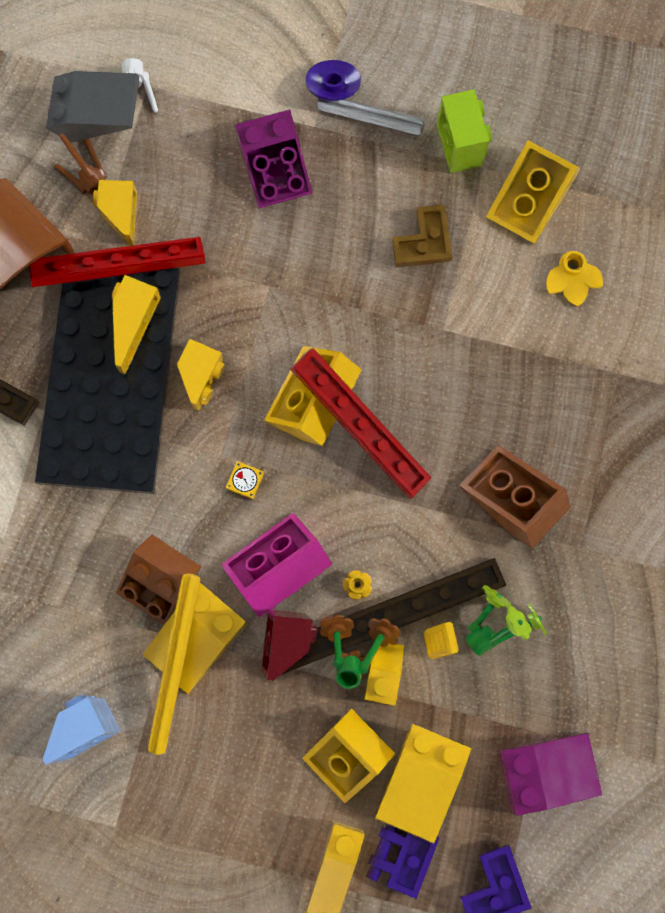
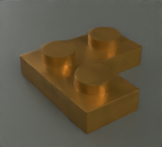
[392,204,453,268]

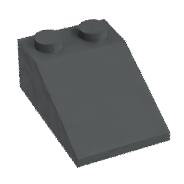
[46,71,140,143]

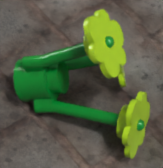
[466,585,547,656]

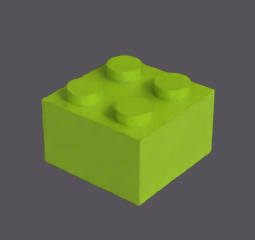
[436,89,492,173]

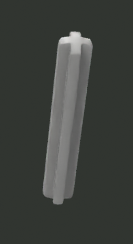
[317,98,424,135]

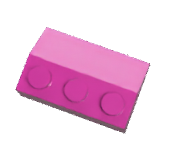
[221,513,333,618]

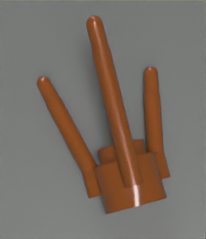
[54,134,108,195]

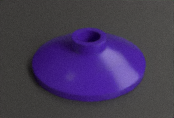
[306,60,361,101]

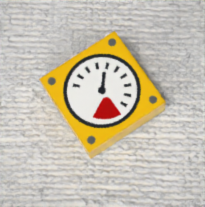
[226,461,265,500]

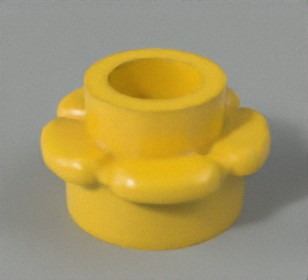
[343,570,372,600]

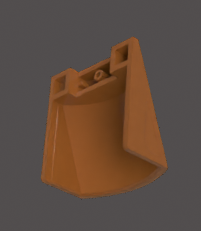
[0,178,75,290]

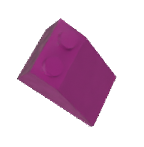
[498,733,602,816]

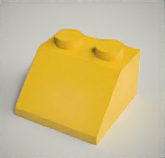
[302,709,395,803]

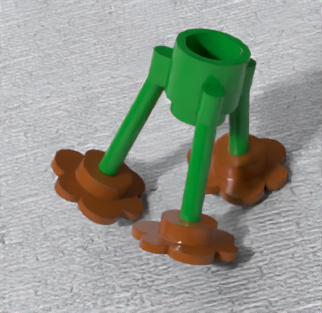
[320,615,401,689]

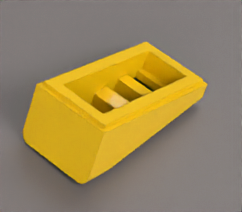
[423,621,459,659]

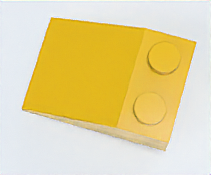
[486,140,580,244]
[142,583,248,694]
[375,724,471,844]

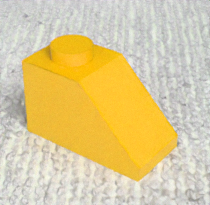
[93,180,137,245]
[363,640,405,706]

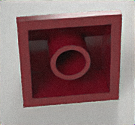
[261,609,317,681]

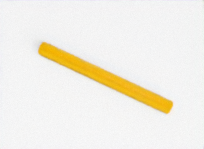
[148,573,200,755]

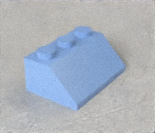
[43,695,121,765]

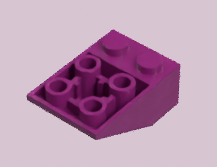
[233,109,312,209]

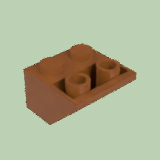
[116,534,202,625]

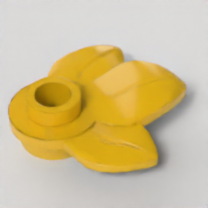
[546,251,603,307]

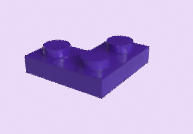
[460,844,532,913]

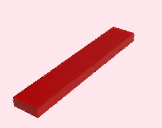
[29,237,205,287]
[290,348,432,498]

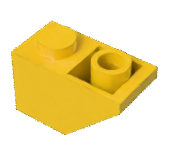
[177,339,225,411]

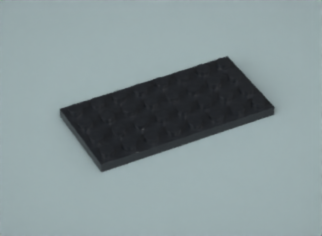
[35,268,180,494]

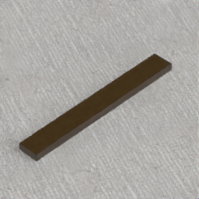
[282,558,506,675]

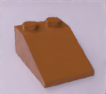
[460,445,571,549]

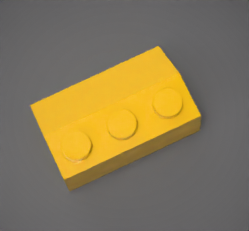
[264,346,362,446]

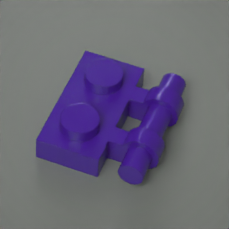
[366,824,439,899]

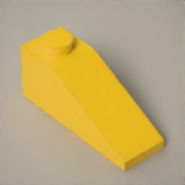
[112,275,161,374]
[306,821,365,913]

